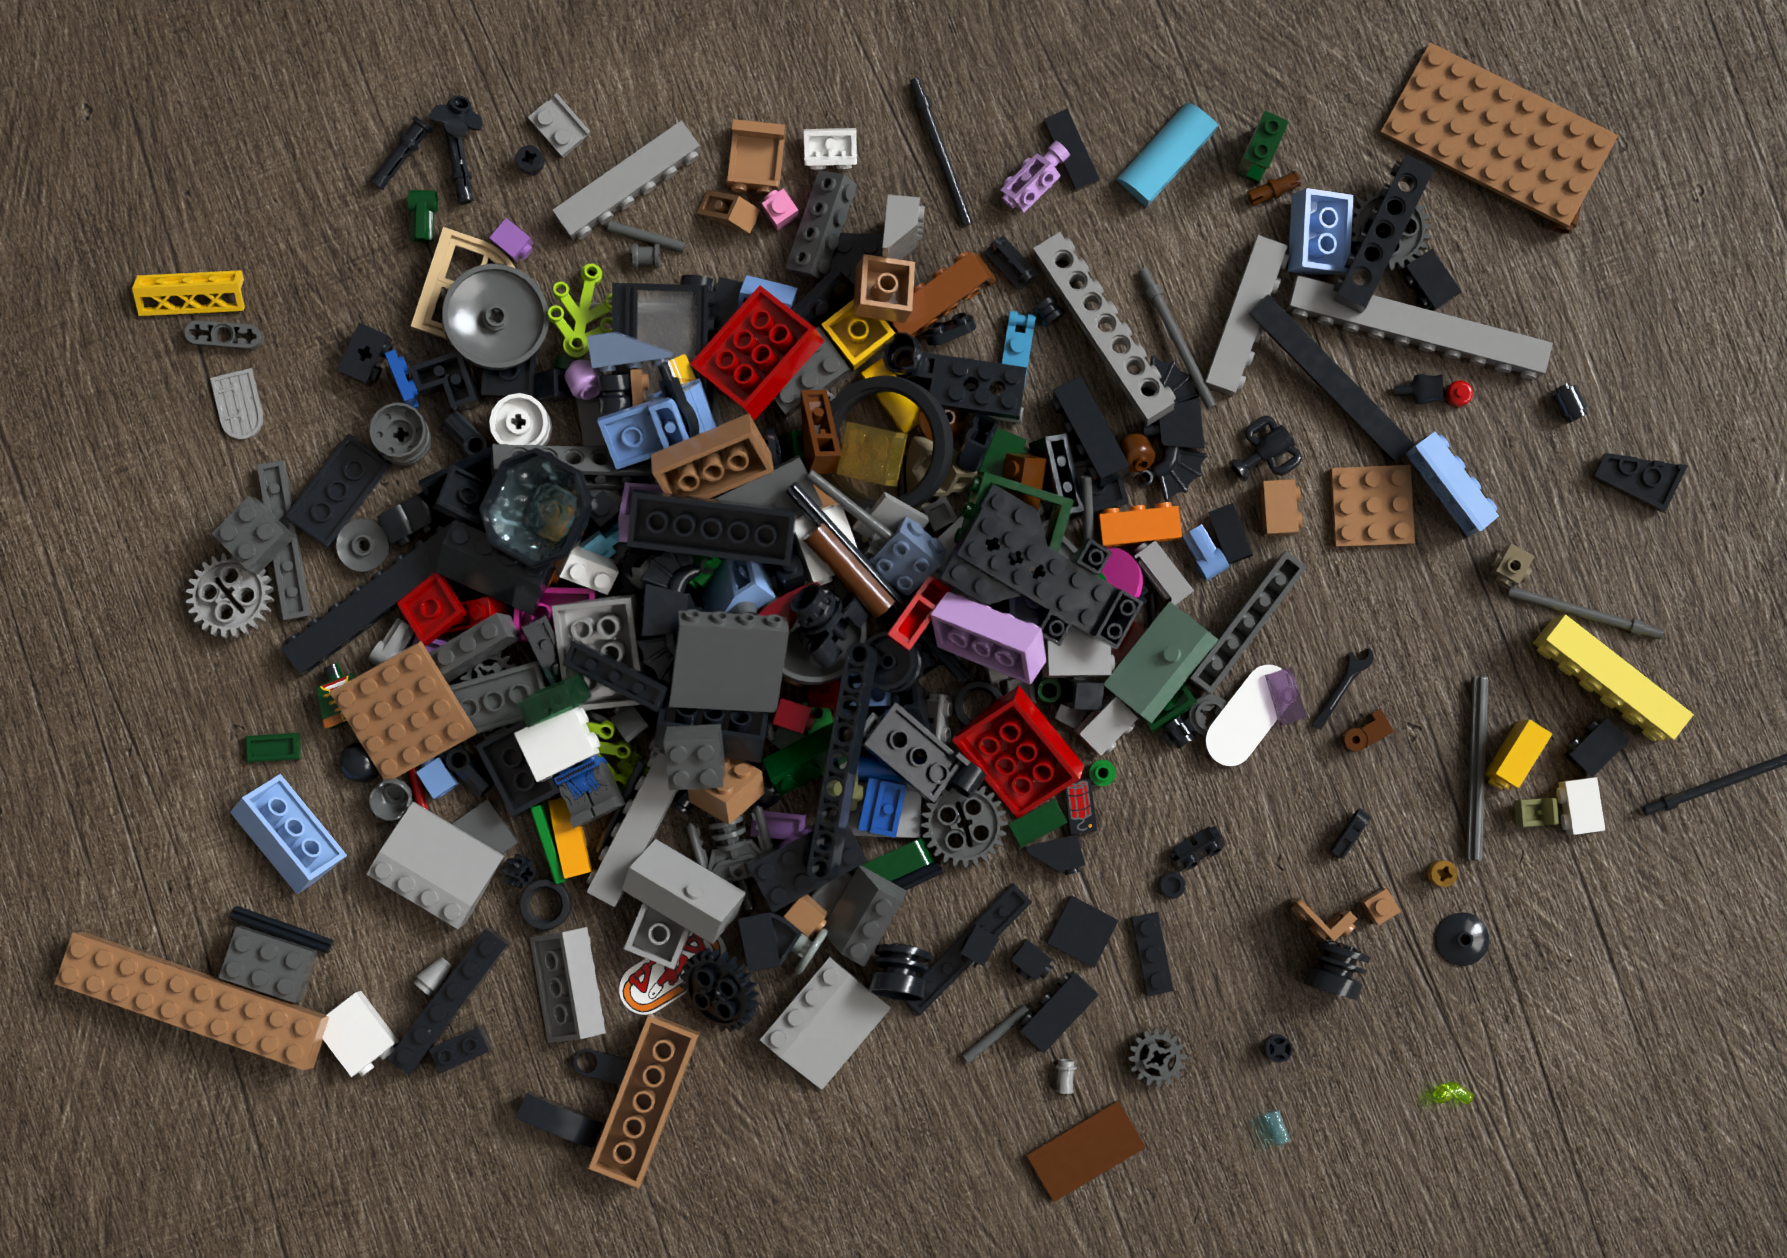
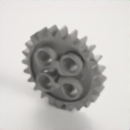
[186,553,274,639]

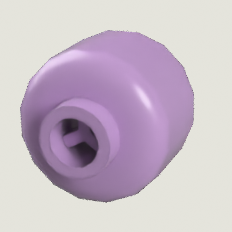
[564,360,601,400]

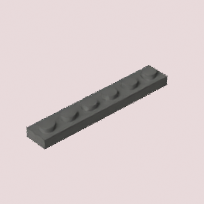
[257,460,312,621]

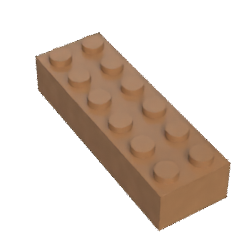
[589,1014,700,1188]

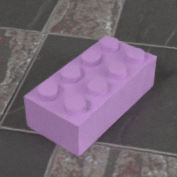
[931,591,1046,685]

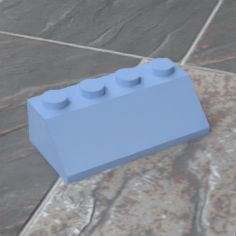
[1405,432,1499,537]
[230,774,347,894]

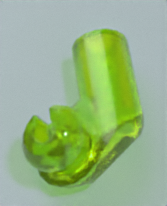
[1433,1081,1475,1105]

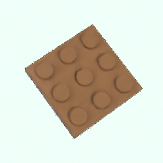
[1330,465,1415,548]

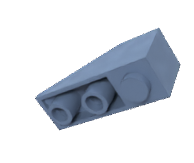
[587,332,674,372]

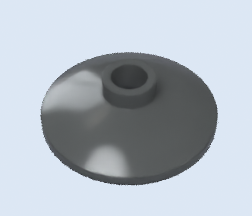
[336,519,389,572]

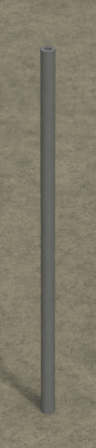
[806,470,981,604]

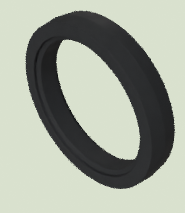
[821,376,953,511]

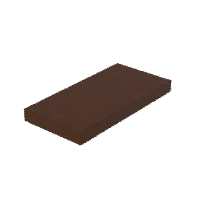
[1026,1100,1146,1202]

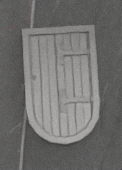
[210,368,263,440]

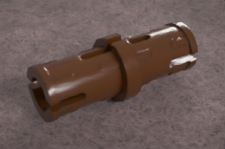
[1247,171,1301,207]

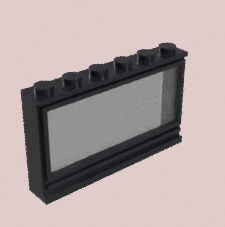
[611,283,715,414]

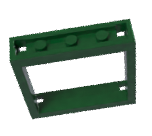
[947,472,1074,600]

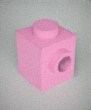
[762,189,799,231]

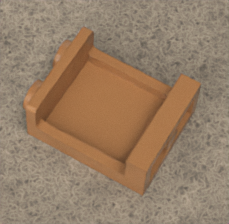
[726,119,786,195]

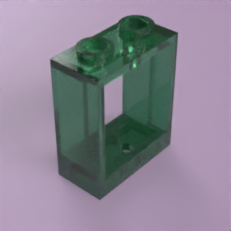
[517,673,592,728]

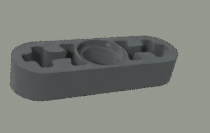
[185,320,264,350]

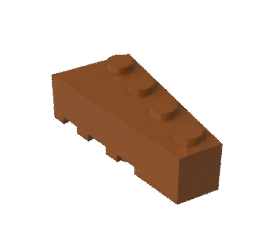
[891,251,997,337]

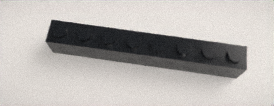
[281,521,453,676]

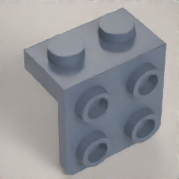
[869,516,947,596]

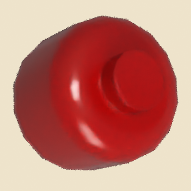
[1445,380,1473,408]

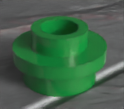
[1089,760,1116,786]

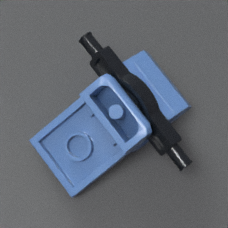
[598,362,717,470]

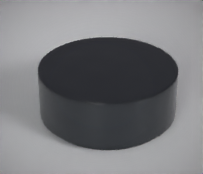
[1158,872,1186,899]

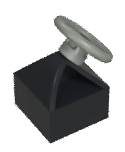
[738,911,828,975]

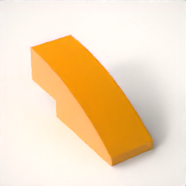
[549,797,592,879]

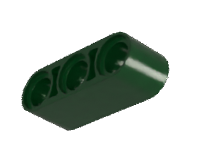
[853,837,934,881]

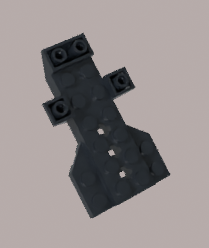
[938,484,1144,649]

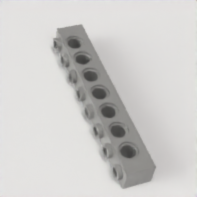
[1033,232,1176,426]

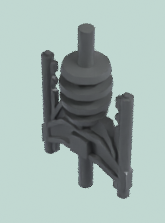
[686,805,773,910]

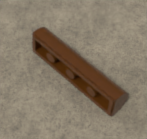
[802,523,895,618]

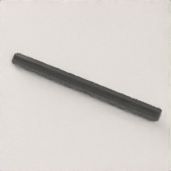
[1466,676,1488,861]

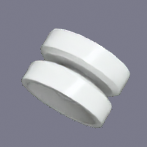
[489,393,552,446]

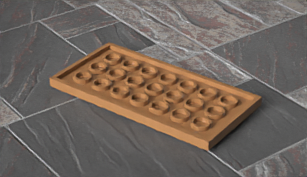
[1380,42,1619,229]

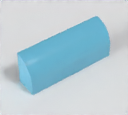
[1116,103,1219,207]

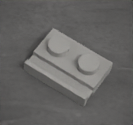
[528,93,591,158]

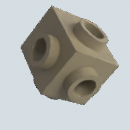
[1490,543,1535,587]

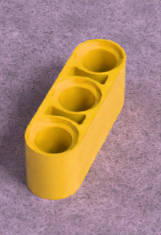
[861,358,919,435]

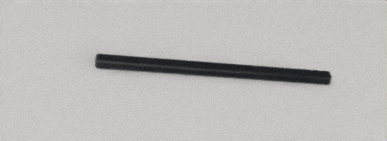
[786,482,971,684]

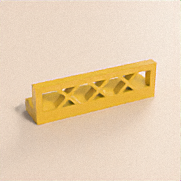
[132,270,245,316]

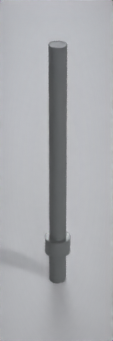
[1138,267,1216,410]
[1507,586,1664,640]

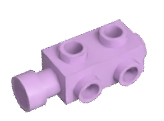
[1001,140,1070,213]

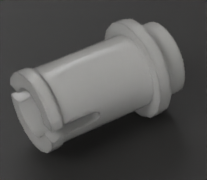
[1055,1059,1077,1094]

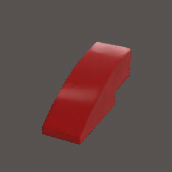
[887,575,951,651]

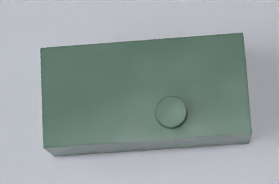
[1104,602,1218,723]

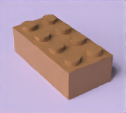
[651,414,774,498]

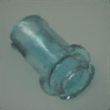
[1263,1109,1291,1146]

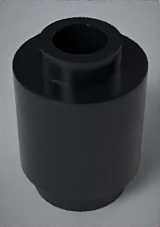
[1552,382,1588,423]

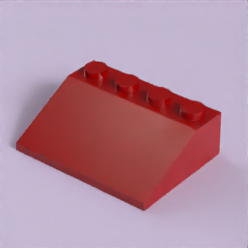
[690,285,824,421]
[952,686,1084,819]

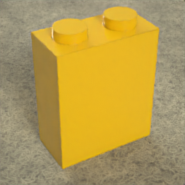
[1485,719,1552,790]

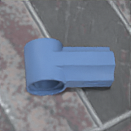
[1182,525,1229,581]

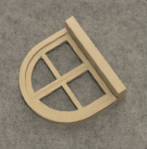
[411,227,515,340]

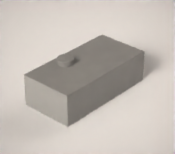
[621,839,746,944]

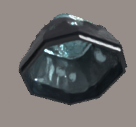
[479,447,593,569]

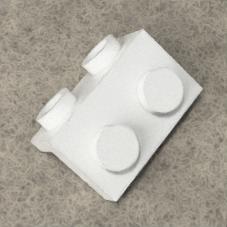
[804,128,857,170]

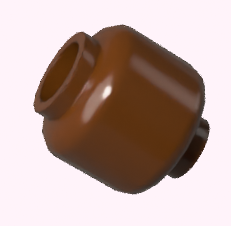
[1119,434,1155,473]

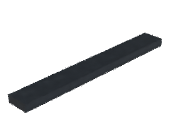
[1248,294,1414,463]

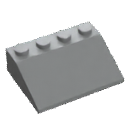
[552,594,648,710]
[367,802,505,929]
[760,956,891,1090]

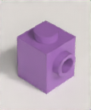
[489,218,534,263]

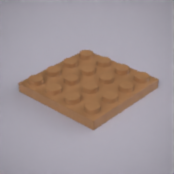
[330,641,477,779]

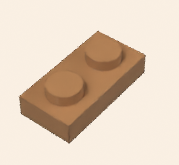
[630,368,649,406]

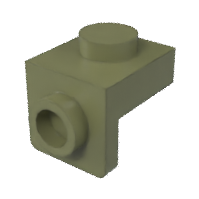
[1514,798,1559,827]

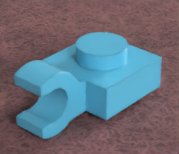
[578,522,619,558]

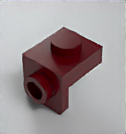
[807,681,840,717]

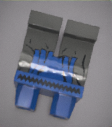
[554,755,626,828]

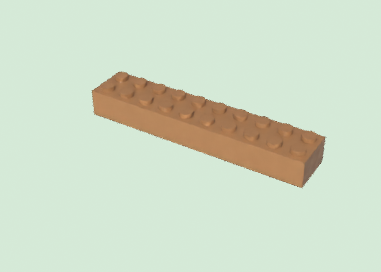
[55,932,330,1070]

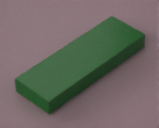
[531,805,568,884]

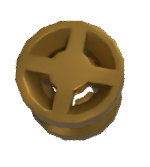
[1427,860,1458,887]

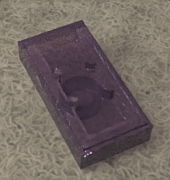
[1265,667,1307,725]

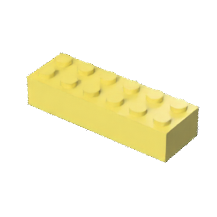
[1533,614,1694,742]

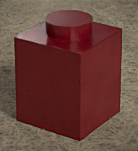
[773,698,816,734]

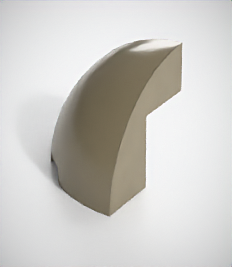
[906,437,978,511]

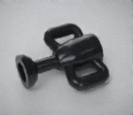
[1229,415,1302,482]

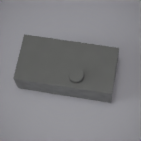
[710,455,823,519]

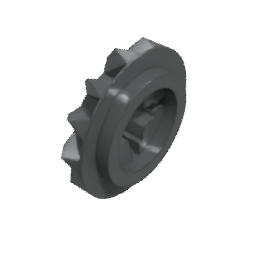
[1189,695,1228,736]

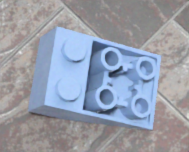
[701,558,775,613]

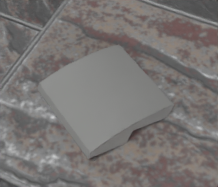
[853,492,929,539]

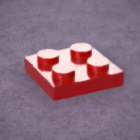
[397,572,467,646]

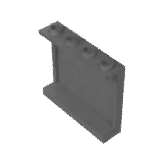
[668,610,789,713]

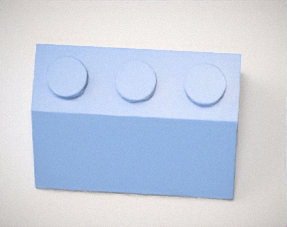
[1288,188,1353,275]

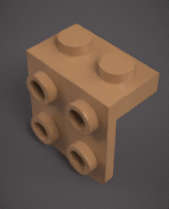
[1289,898,1357,941]

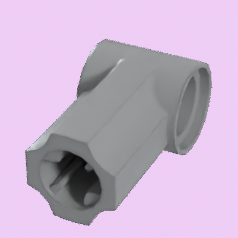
[368,618,415,665]

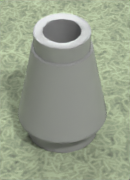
[414,957,453,997]

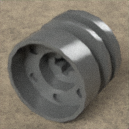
[369,403,432,466]

